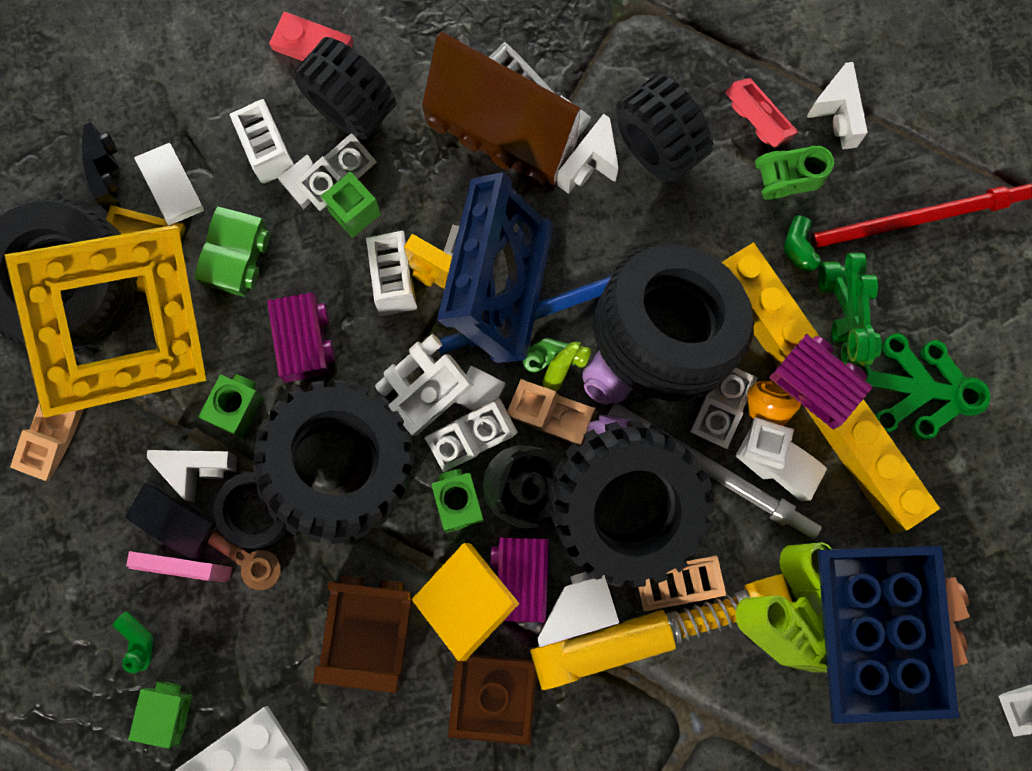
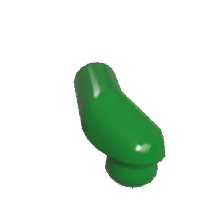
[784,215,821,272]
[112,611,153,674]

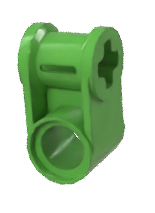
[755,146,834,200]

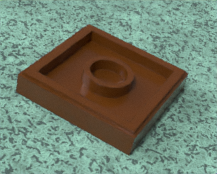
[448,654,536,745]

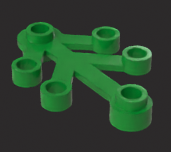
[818,253,882,366]
[858,333,990,441]

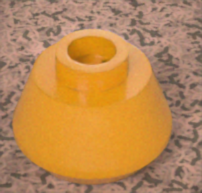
[747,381,801,426]

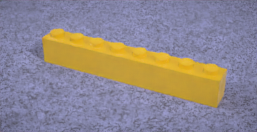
[721,242,940,534]

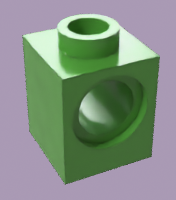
[321,171,381,238]
[199,374,264,439]
[431,469,484,533]
[128,681,192,749]

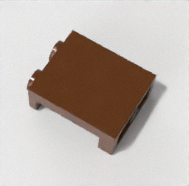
[313,575,413,693]

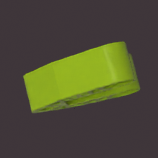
[735,542,831,672]

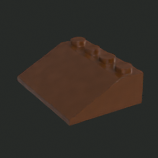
[422,31,581,191]

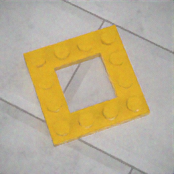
[4,225,207,418]

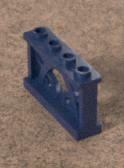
[437,172,554,363]

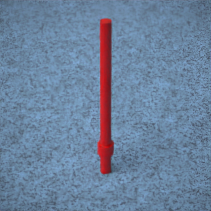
[811,183,1032,248]

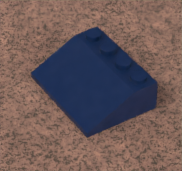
[817,546,959,724]

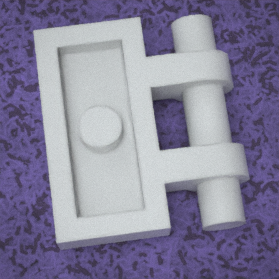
[375,334,474,436]

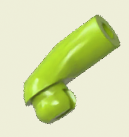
[542,341,592,391]

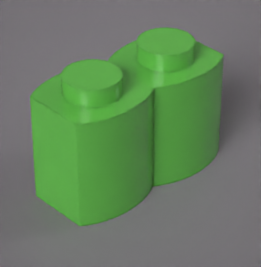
[194,206,270,297]

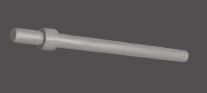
[608,403,822,540]

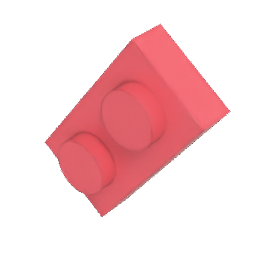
[269,11,354,61]
[725,78,799,148]

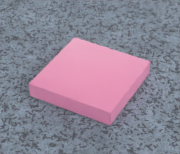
[126,551,233,583]

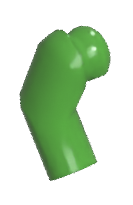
[522,338,575,372]

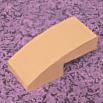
[507,379,598,447]
[10,404,83,481]

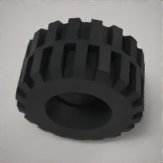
[293,37,397,140]
[615,74,714,183]

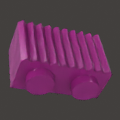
[267,292,336,383]
[769,334,873,429]
[491,538,549,623]

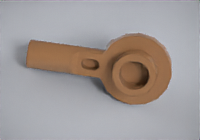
[208,531,282,590]

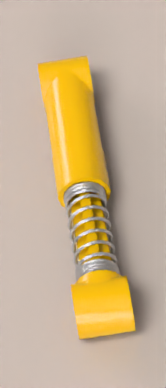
[530,574,792,690]

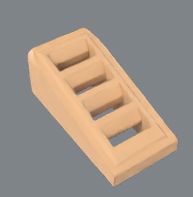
[638,555,726,612]

